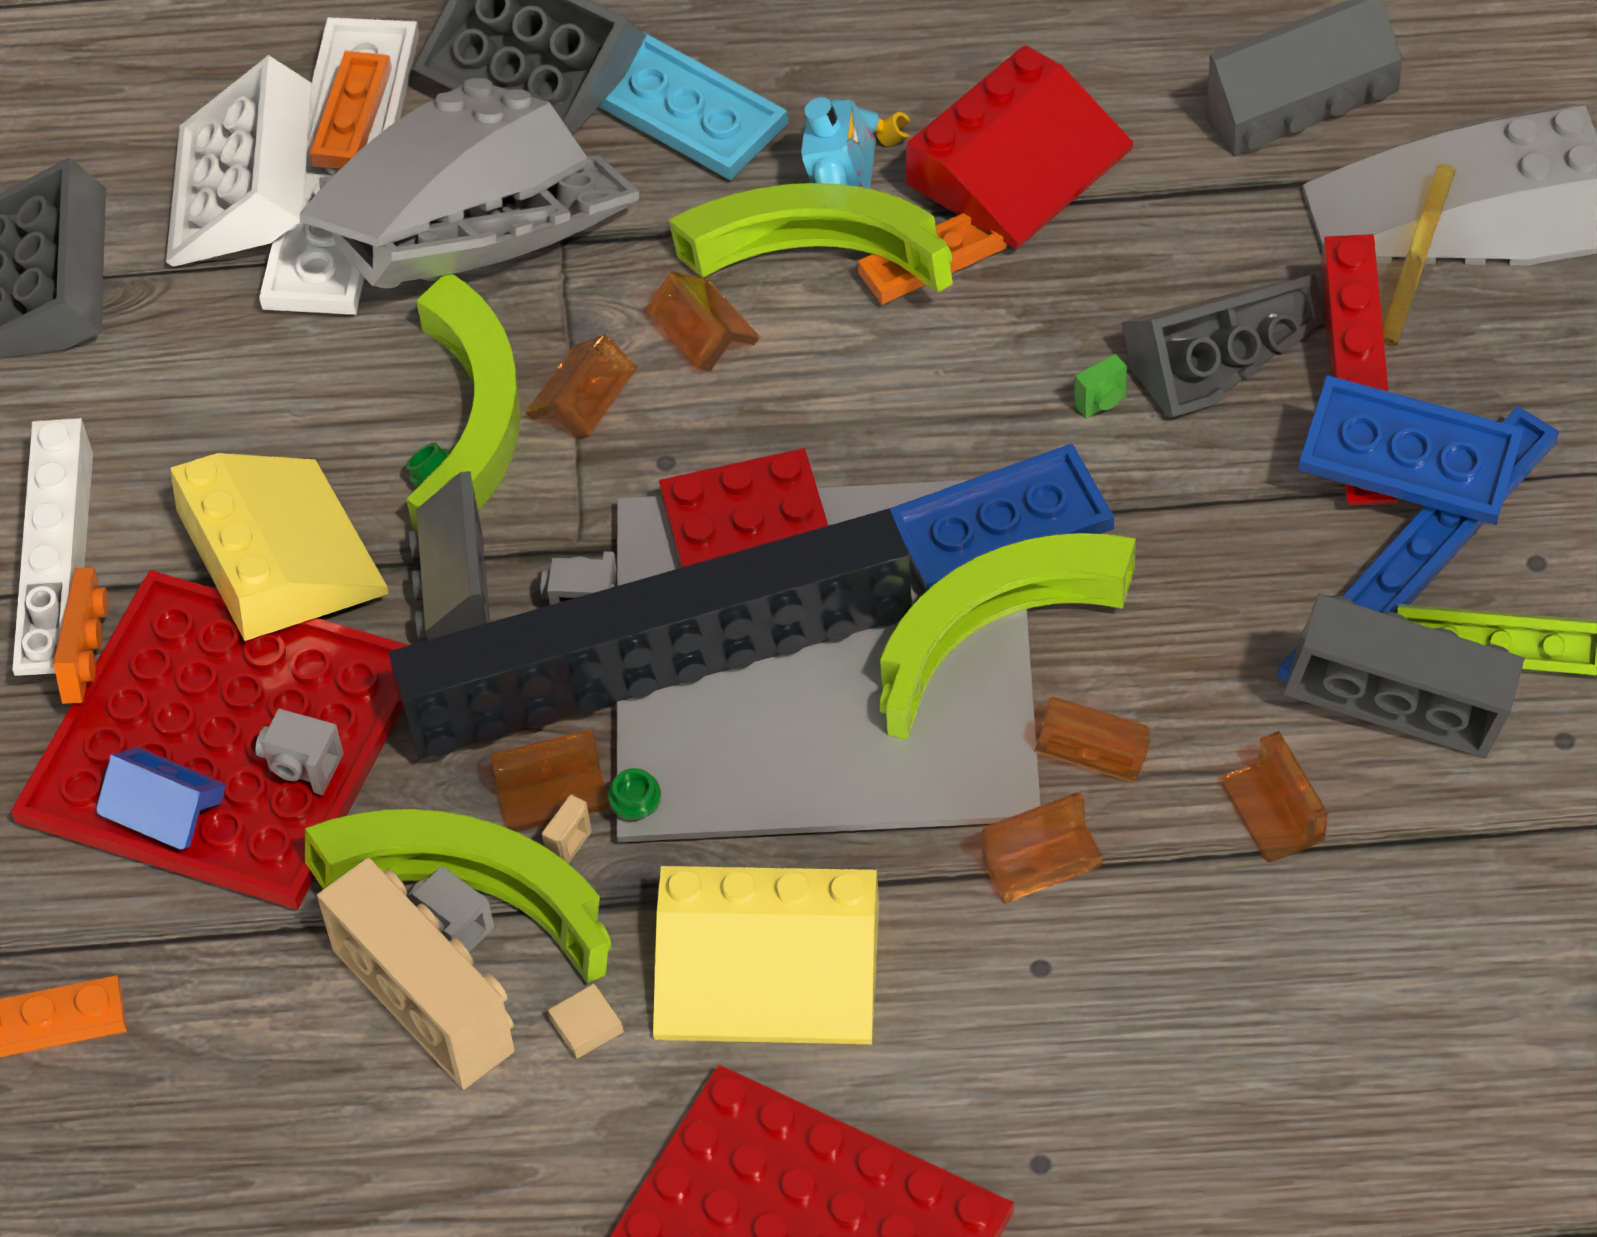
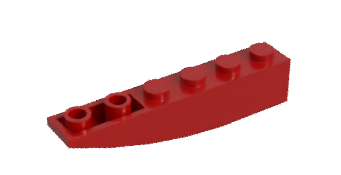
[1321,234,1399,506]

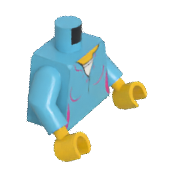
[801,97,910,189]

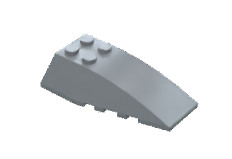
[300,78,587,247]
[1302,103,1597,266]
[319,155,639,288]

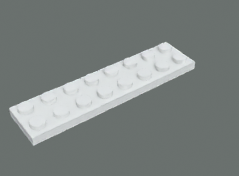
[259,18,419,315]

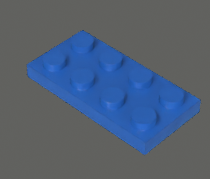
[1298,375,1524,525]
[890,443,1114,592]

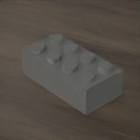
[1283,593,1524,759]

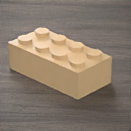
[317,857,515,1091]

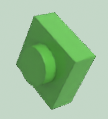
[1074,354,1127,419]

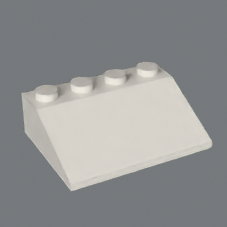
[166,55,312,267]

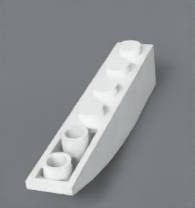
[12,418,93,676]

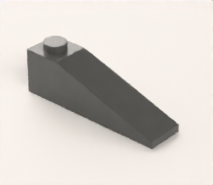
[1121,274,1325,417]

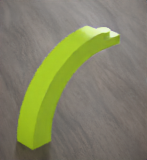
[669,183,953,293]
[406,274,521,530]
[880,533,1136,740]
[305,809,611,984]

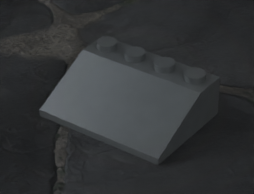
[412,0,647,136]
[0,157,106,358]

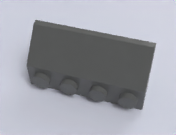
[1207,0,1402,156]

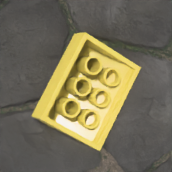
[170,453,388,641]
[653,866,879,1045]

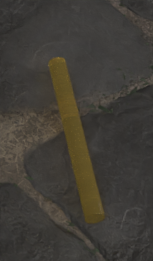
[1383,164,1456,346]

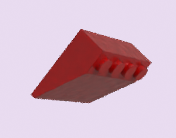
[905,45,1133,249]

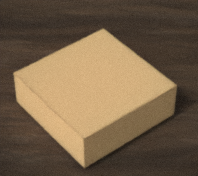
[542,795,592,864]
[548,984,624,1059]

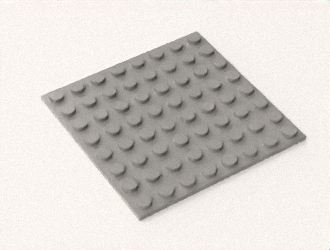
[617,480,1041,842]

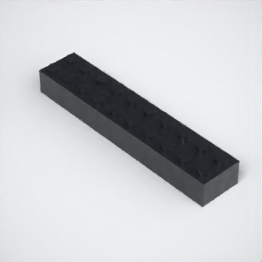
[388,508,912,760]

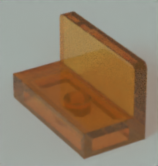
[646,271,760,371]
[526,334,638,440]
[1034,697,1151,783]
[490,729,610,832]
[1222,731,1328,862]
[982,792,1102,904]

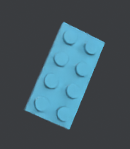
[598,32,788,180]

